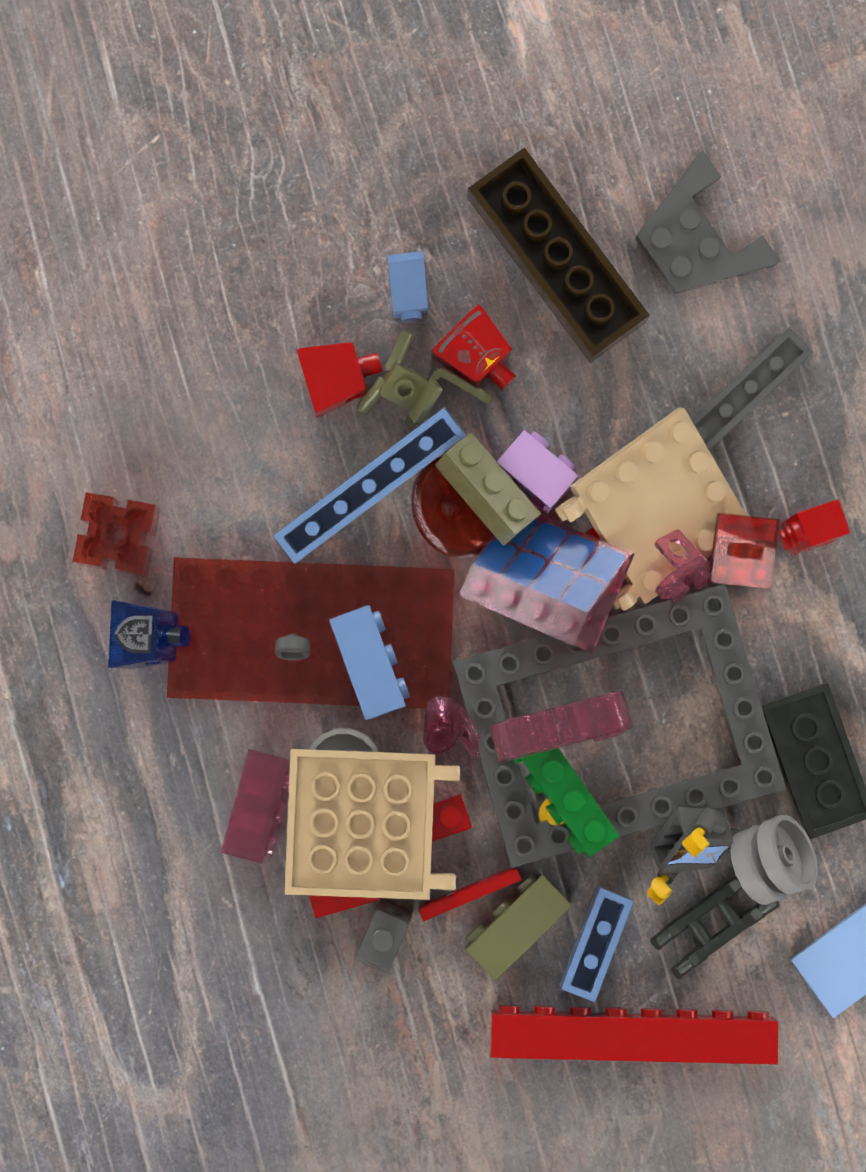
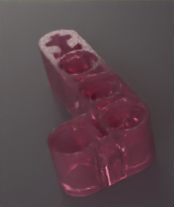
[489,691,633,763]

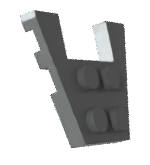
[636,151,780,294]

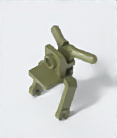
[357,329,494,454]

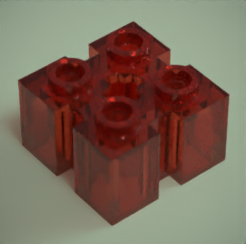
[72,492,160,577]

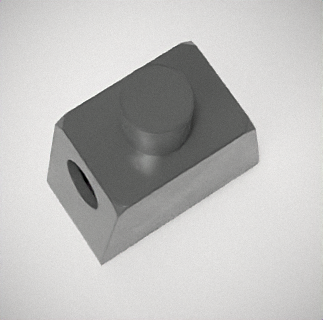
[354,899,413,974]

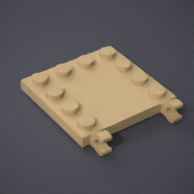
[555,408,747,611]
[285,749,460,900]

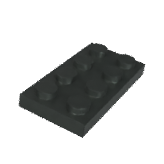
[761,683,866,839]

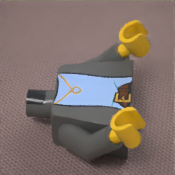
[647,807,739,905]

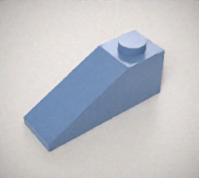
[387,251,428,322]

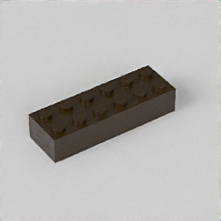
[467,147,650,363]

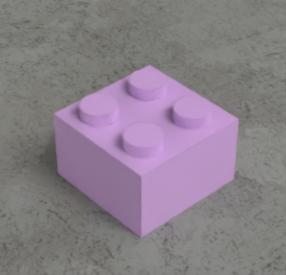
[497,430,578,515]

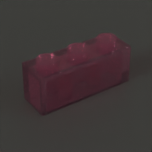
[221,749,290,864]

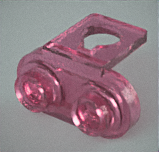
[654,530,713,602]
[423,695,479,760]

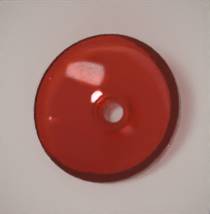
[411,455,497,558]

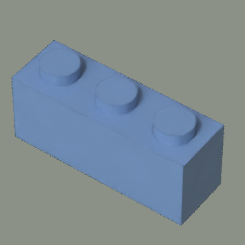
[329,605,410,721]
[559,886,634,1002]

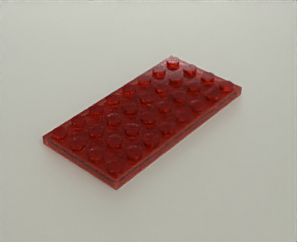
[167,557,455,710]

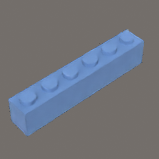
[274,407,466,564]

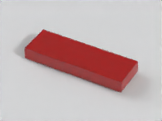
[418,867,522,922]

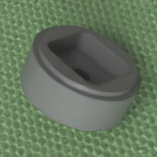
[275,634,311,660]

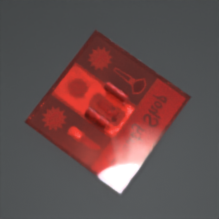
[708,513,780,588]

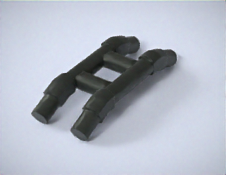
[650,875,780,979]

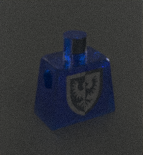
[108,600,191,669]

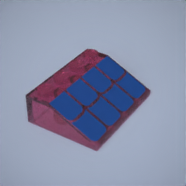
[458,515,635,653]

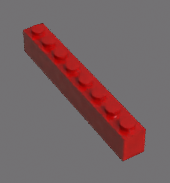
[490,1005,778,1065]

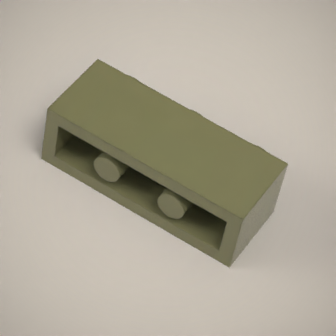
[435,432,541,546]
[465,873,572,981]

